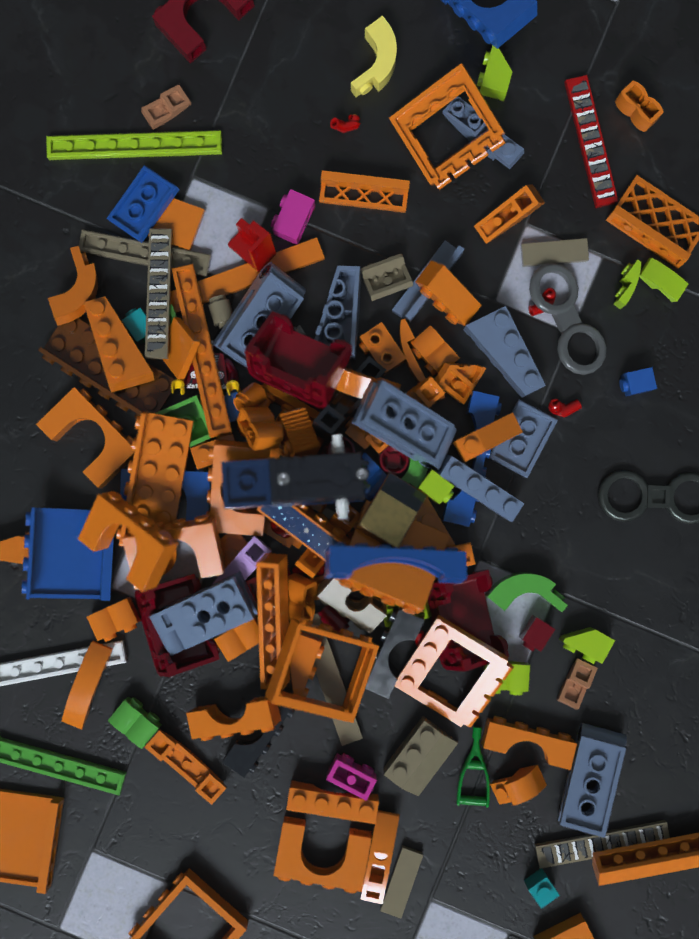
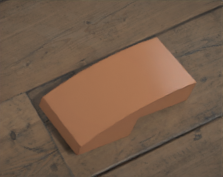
[141,85,191,130]
[556,658,598,710]

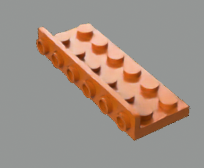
[116,411,194,546]

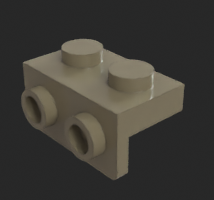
[361,254,413,301]

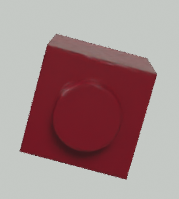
[519,615,555,652]

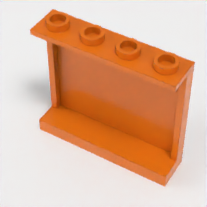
[335,500,450,615]
[0,789,64,894]

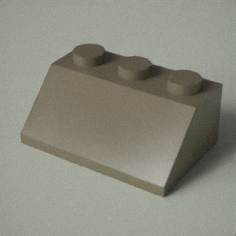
[383,716,458,796]

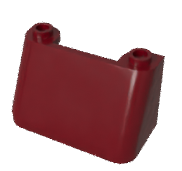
[244,311,352,408]
[428,569,509,671]
[134,573,220,677]

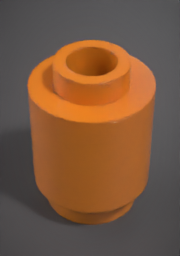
[233,382,267,412]

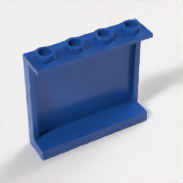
[21,507,114,601]

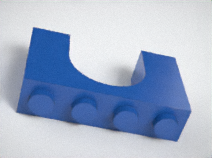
[441,0,537,49]
[120,467,212,521]

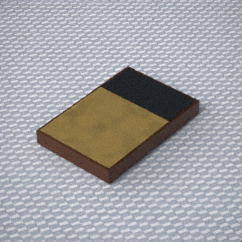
[356,472,428,549]

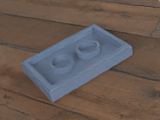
[489,399,558,478]

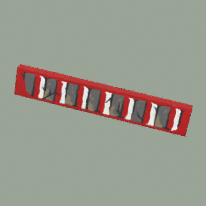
[565,75,618,208]

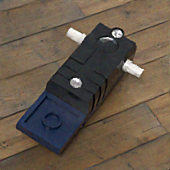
[221,435,370,519]

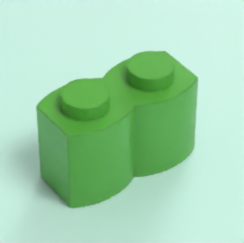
[108,697,162,749]

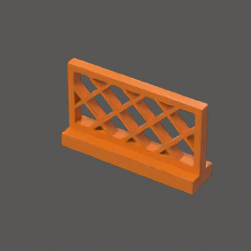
[606,175,699,269]

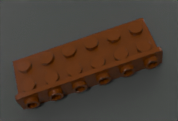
[38,318,174,418]

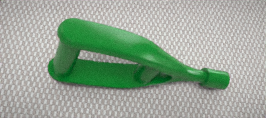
[456,726,490,808]

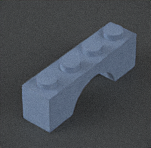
[435,454,524,522]

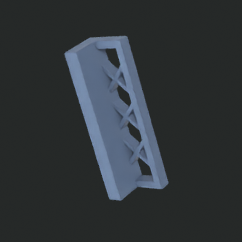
[392,240,464,324]

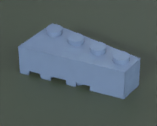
[315,266,362,360]
[463,306,546,398]

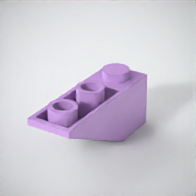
[213,536,272,584]

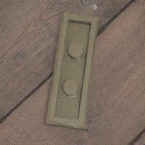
[521,238,589,267]
[380,845,423,919]

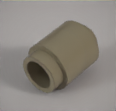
[208,295,233,329]

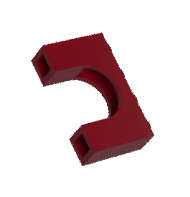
[152,0,254,64]

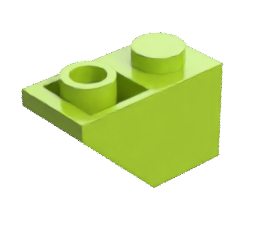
[477,45,512,101]
[418,470,454,504]
[559,627,615,664]

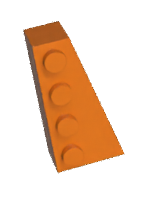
[84,296,155,393]

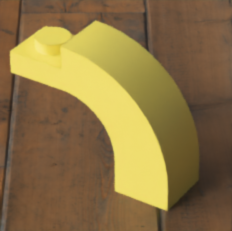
[351,16,397,97]

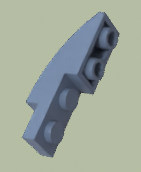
[442,96,524,169]

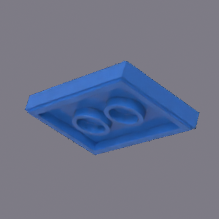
[106,165,180,243]

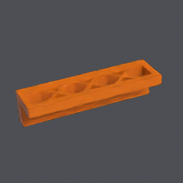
[319,170,410,213]

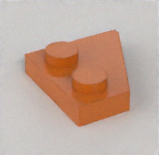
[434,363,486,404]

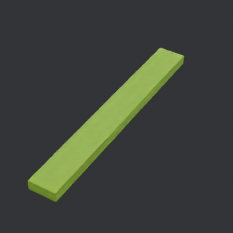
[47,130,222,160]

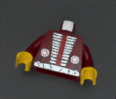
[171,341,241,396]

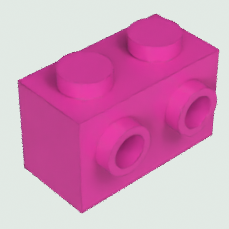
[271,189,315,245]
[326,753,377,801]

